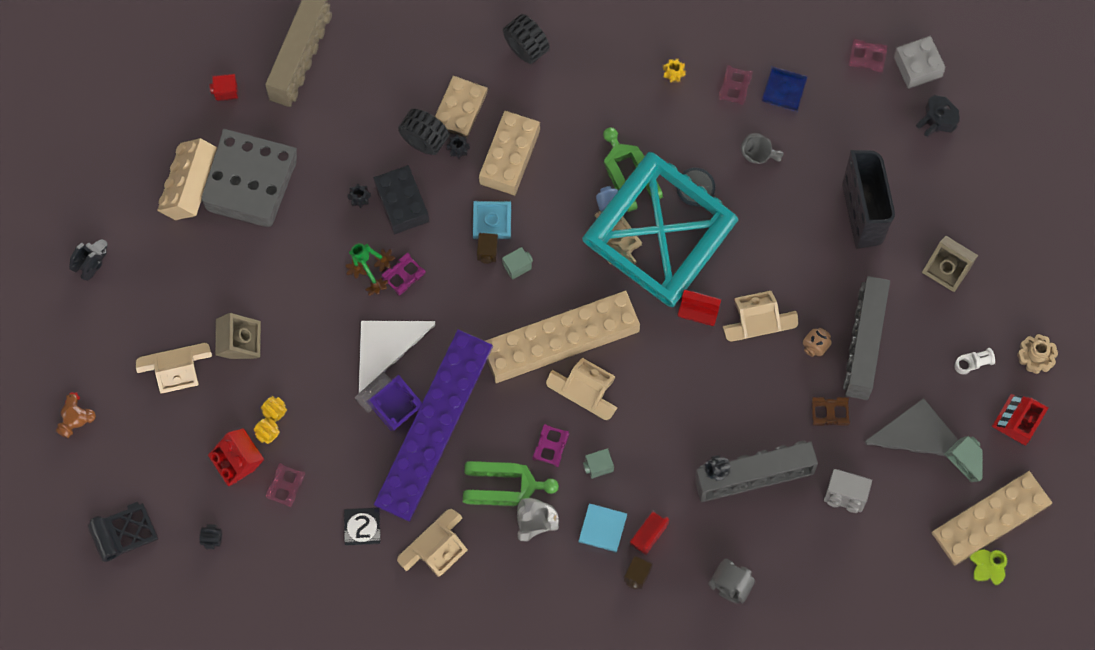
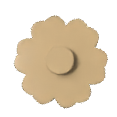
[1017,334,1058,374]

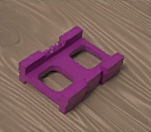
[381,253,425,296]
[532,424,569,467]

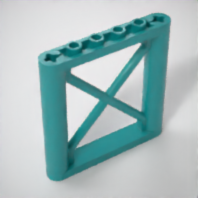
[582,152,739,307]

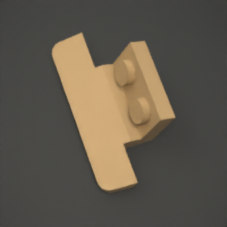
[723,291,798,342]
[136,343,212,394]
[546,358,618,420]
[397,509,468,577]

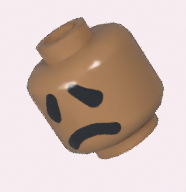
[803,328,831,357]

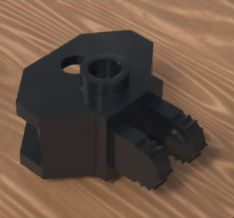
[916,95,960,137]
[69,239,108,281]

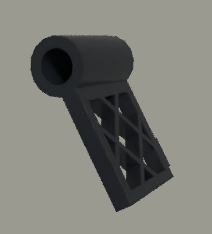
[88,502,158,562]

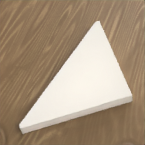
[359,321,435,393]

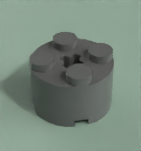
[708,559,755,604]

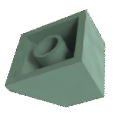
[944,436,982,482]

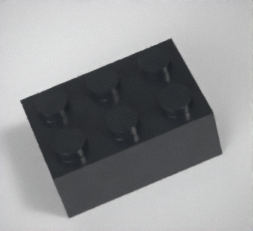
[373,165,429,235]

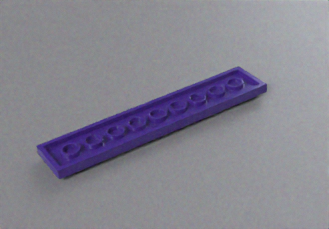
[374,330,493,522]

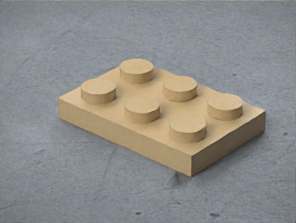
[435,76,488,138]

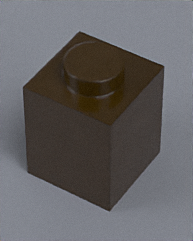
[477,233,498,264]
[624,556,653,589]

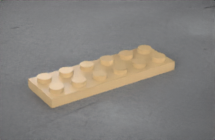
[932,471,1052,566]

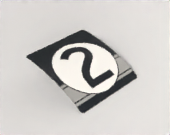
[344,508,380,545]

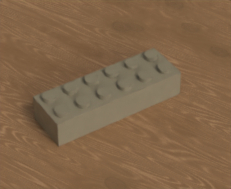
[265,0,332,107]

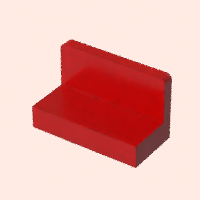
[678,290,721,326]
[630,512,669,555]

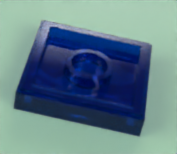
[762,67,808,111]

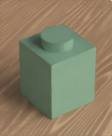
[502,247,533,280]
[583,448,614,479]

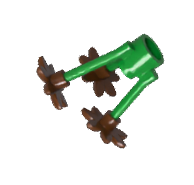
[345,243,395,296]

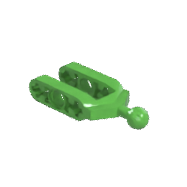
[603,127,663,212]
[463,462,559,506]

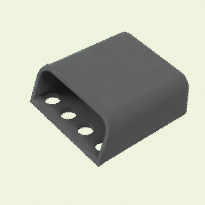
[201,129,297,227]

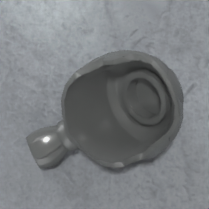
[741,133,784,164]

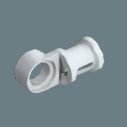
[954,348,995,374]

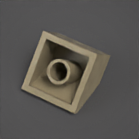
[922,236,978,292]
[215,313,261,359]

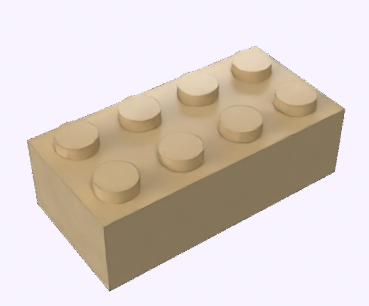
[479,111,540,196]
[157,138,217,220]

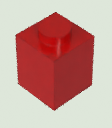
[210,74,238,101]

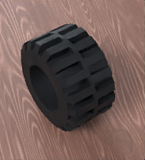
[503,14,550,64]
[398,108,449,155]

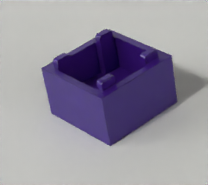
[366,375,422,431]

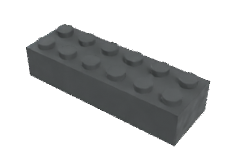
[843,276,890,400]
[695,441,818,502]

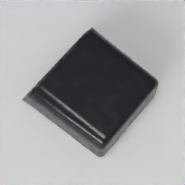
[842,150,895,249]

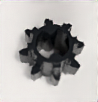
[446,134,470,159]
[347,183,371,208]
[704,455,731,481]
[199,524,222,549]

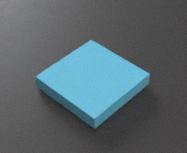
[473,201,511,239]
[579,504,627,552]

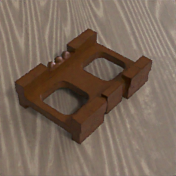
[812,397,850,426]

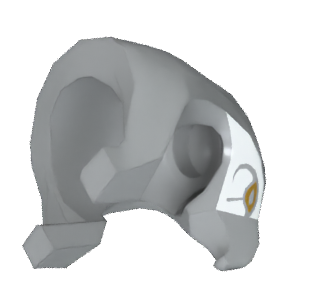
[517,498,559,541]

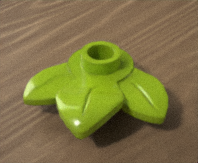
[970,549,1007,585]

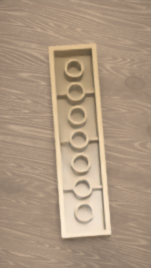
[485,291,640,383]

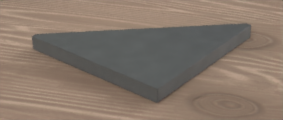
[865,398,958,456]

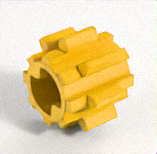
[663,59,686,82]
[261,396,287,422]
[254,418,280,444]

